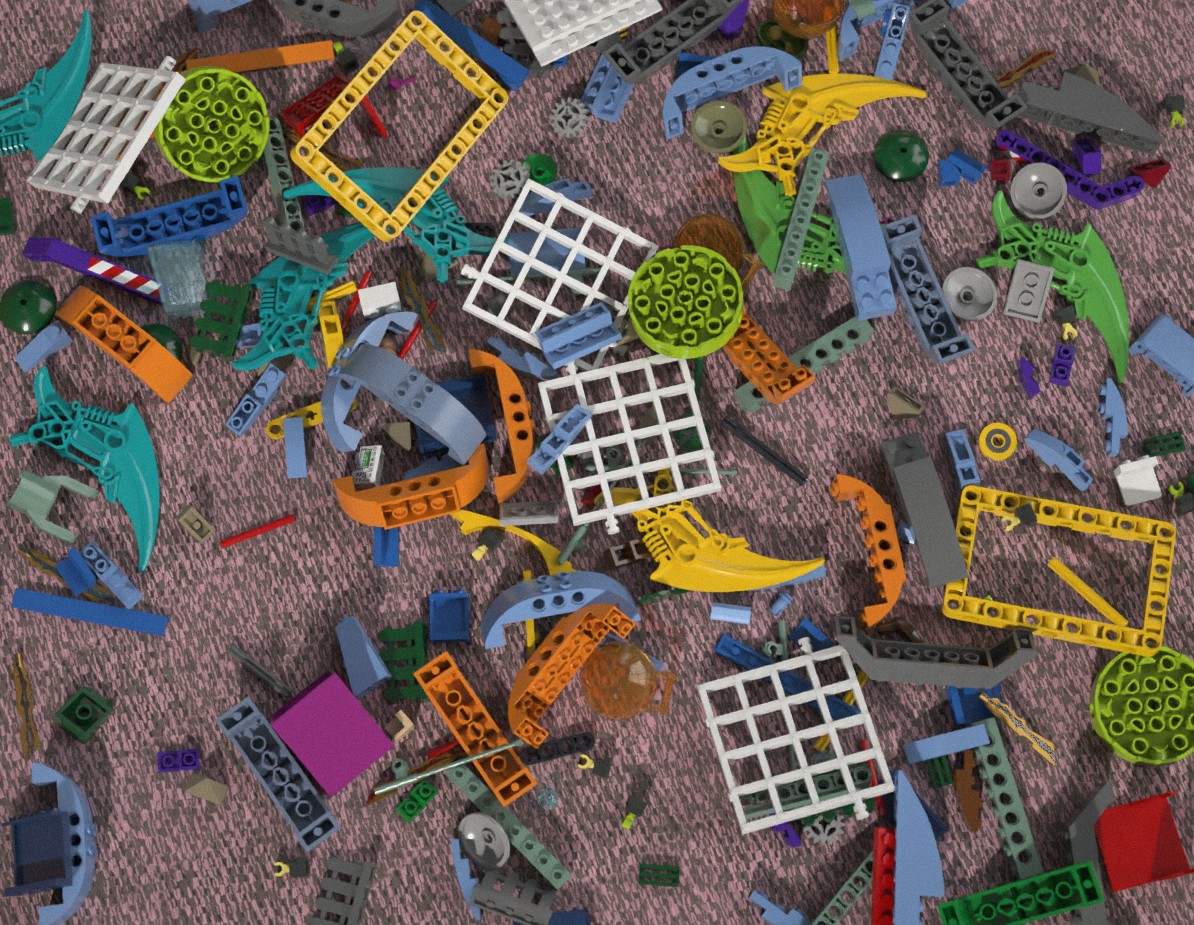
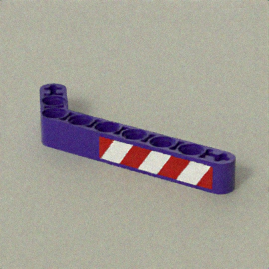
[994,130,1144,209]
[22,237,172,306]

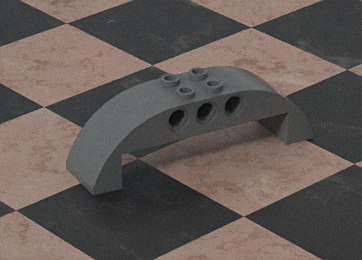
[272,0,401,38]
[603,0,741,84]
[909,0,1028,129]

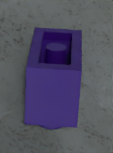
[718,0,749,41]
[1071,138,1101,176]

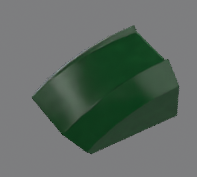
[55,686,114,744]

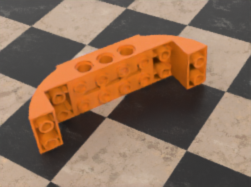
[54,285,193,404]
[722,307,815,405]
[333,444,490,530]
[830,474,907,632]
[508,604,636,749]

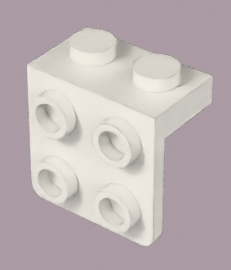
[1114,455,1162,506]

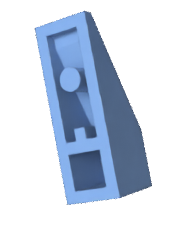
[15,320,73,373]

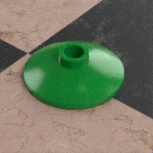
[522,154,558,186]

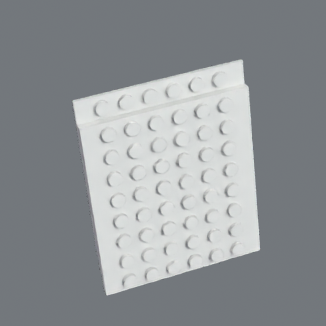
[503,0,662,67]

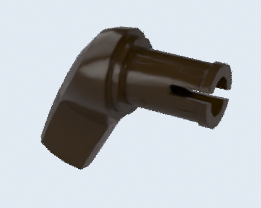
[876,616,924,643]

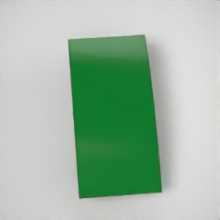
[395,779,438,824]

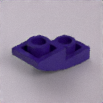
[302,195,338,216]
[1048,344,1075,387]
[1017,357,1040,399]
[157,749,199,773]
[769,813,802,848]

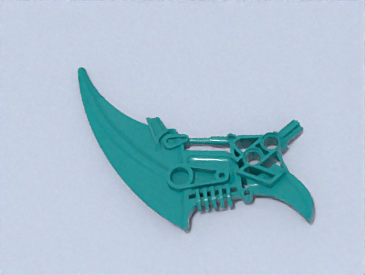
[0,9,92,162]
[283,167,509,283]
[231,223,390,371]
[10,366,160,572]

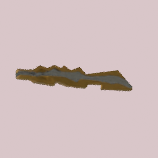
[281,124,362,171]
[13,653,41,762]
[977,691,1057,766]

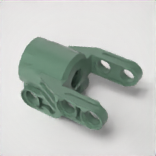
[5,469,99,544]

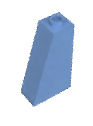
[335,616,393,698]

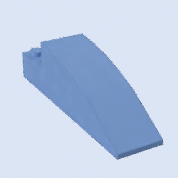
[825,174,897,321]
[892,770,945,925]

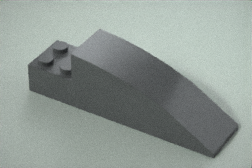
[1016,72,1164,155]
[881,432,969,589]

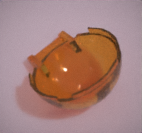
[771,0,844,39]
[672,213,764,297]
[580,641,677,720]

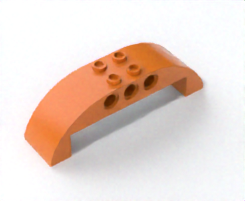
[468,349,535,505]
[413,651,538,807]

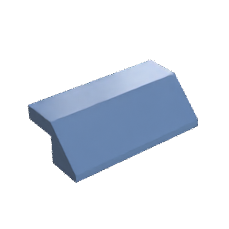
[580,45,635,123]
[508,227,586,276]
[534,302,622,369]

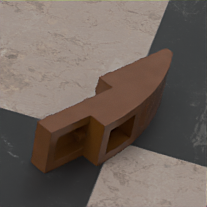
[953,750,982,833]

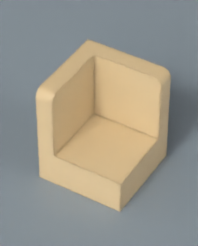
[385,710,415,742]

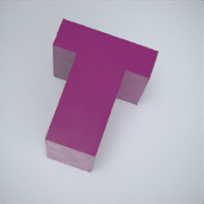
[269,668,394,798]

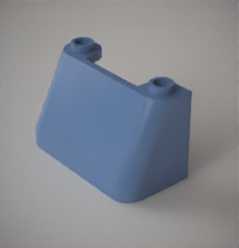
[1129,314,1194,397]

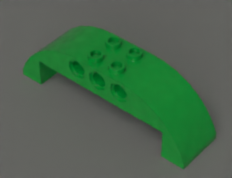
[937,860,1105,925]

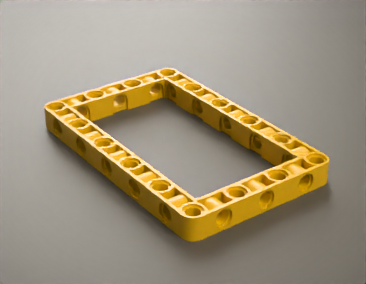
[290,11,508,242]
[942,485,1176,657]

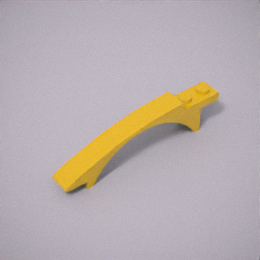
[450,510,581,576]

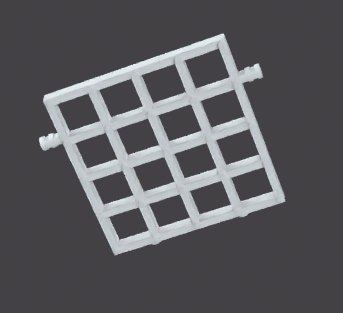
[26,56,186,214]
[461,178,659,372]
[538,354,721,535]
[697,637,895,835]

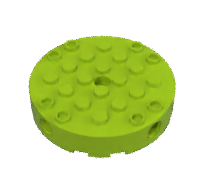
[154,66,270,182]
[628,245,744,359]
[1089,645,1194,766]

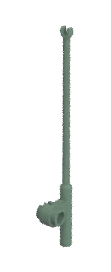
[456,267,601,295]
[556,439,646,565]
[584,445,737,475]
[761,620,795,772]
[374,738,524,795]

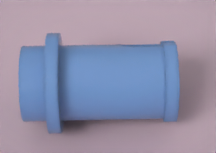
[768,592,793,617]

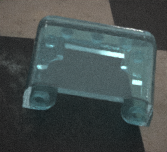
[147,240,217,323]

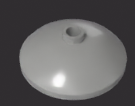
[1011,163,1067,219]
[942,267,997,321]
[459,812,510,869]

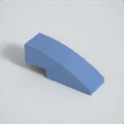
[283,417,307,478]
[945,429,980,492]

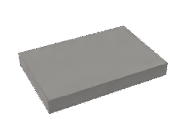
[1003,259,1055,323]
[499,501,558,526]

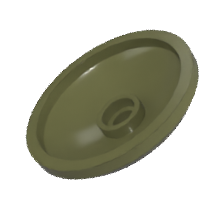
[691,101,747,154]

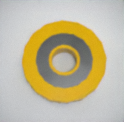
[978,423,1017,461]

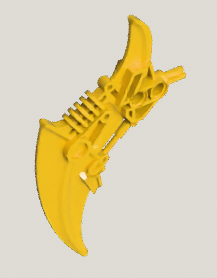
[718,74,926,196]
[594,458,825,592]

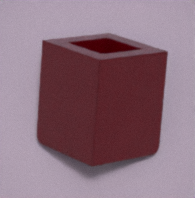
[986,159,1011,184]

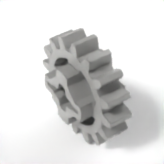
[550,97,590,139]
[490,159,530,200]
[801,812,846,846]

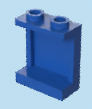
[429,590,470,643]
[946,683,1005,727]

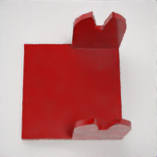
[278,74,388,140]
[1094,790,1194,892]

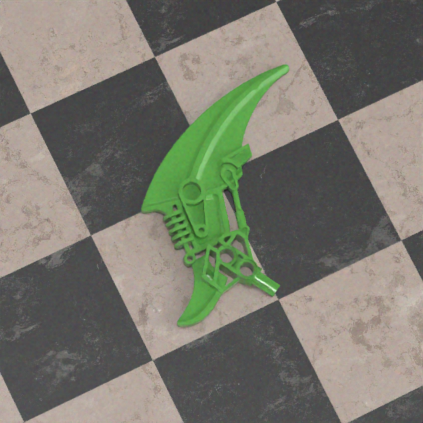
[733,136,885,276]
[976,190,1129,385]

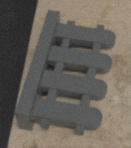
[496,8,552,79]
[261,217,338,275]
[309,855,377,925]
[469,868,559,925]

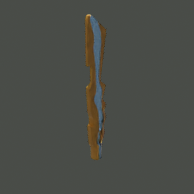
[397,266,447,353]
[18,546,114,602]

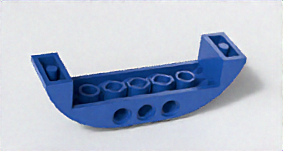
[90,176,248,257]

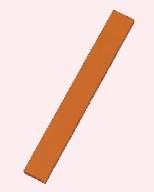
[186,40,335,73]

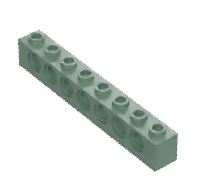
[772,147,830,291]
[734,316,874,413]
[968,717,1044,880]
[445,764,572,891]

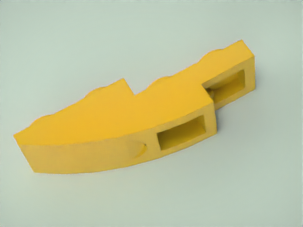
[318,301,344,370]

